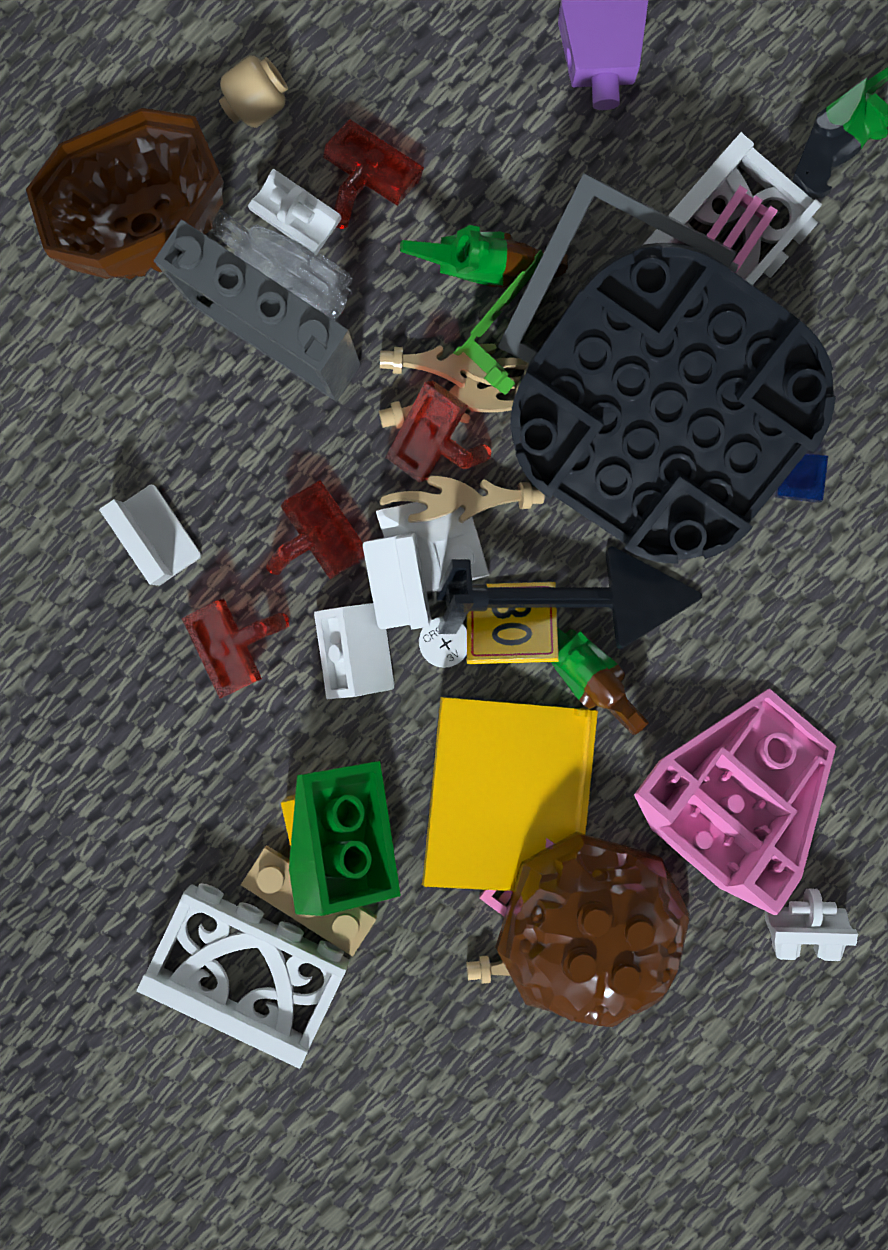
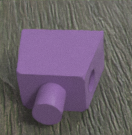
[558,0,648,110]

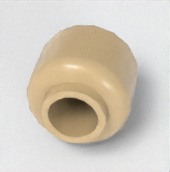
[219,55,288,128]

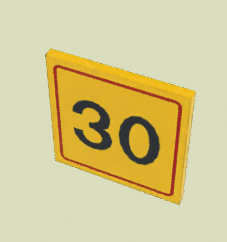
[467,582,558,664]

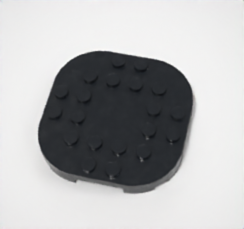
[510,243,836,564]

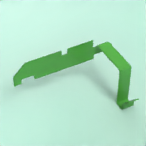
[453,250,544,395]

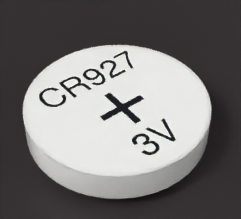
[419,617,467,668]

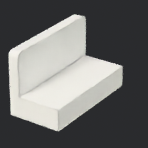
[99,484,201,586]
[363,532,432,630]
[314,603,394,699]

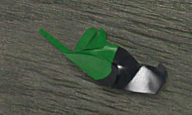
[792,67,888,199]

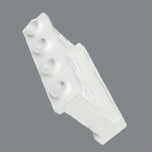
[643,132,822,286]
[137,883,350,1069]

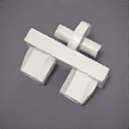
[248,169,341,255]
[765,889,858,961]

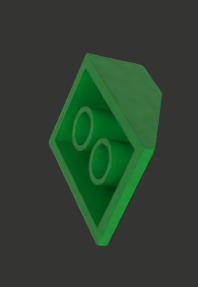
[289,761,401,916]

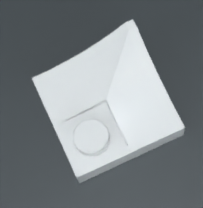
[376,502,489,593]

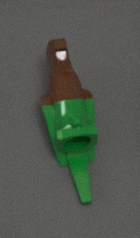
[400,225,568,288]
[551,627,649,735]

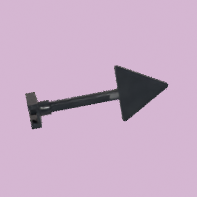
[436,546,702,650]

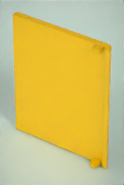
[422,697,598,891]

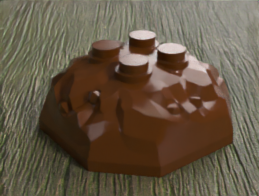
[26,108,224,280]
[495,832,690,1027]

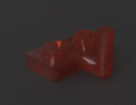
[323,119,424,229]
[385,380,491,483]
[266,480,365,580]
[182,598,289,699]

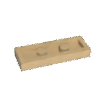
[241,845,377,957]

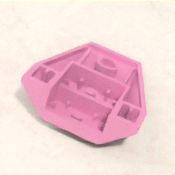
[634,688,836,915]

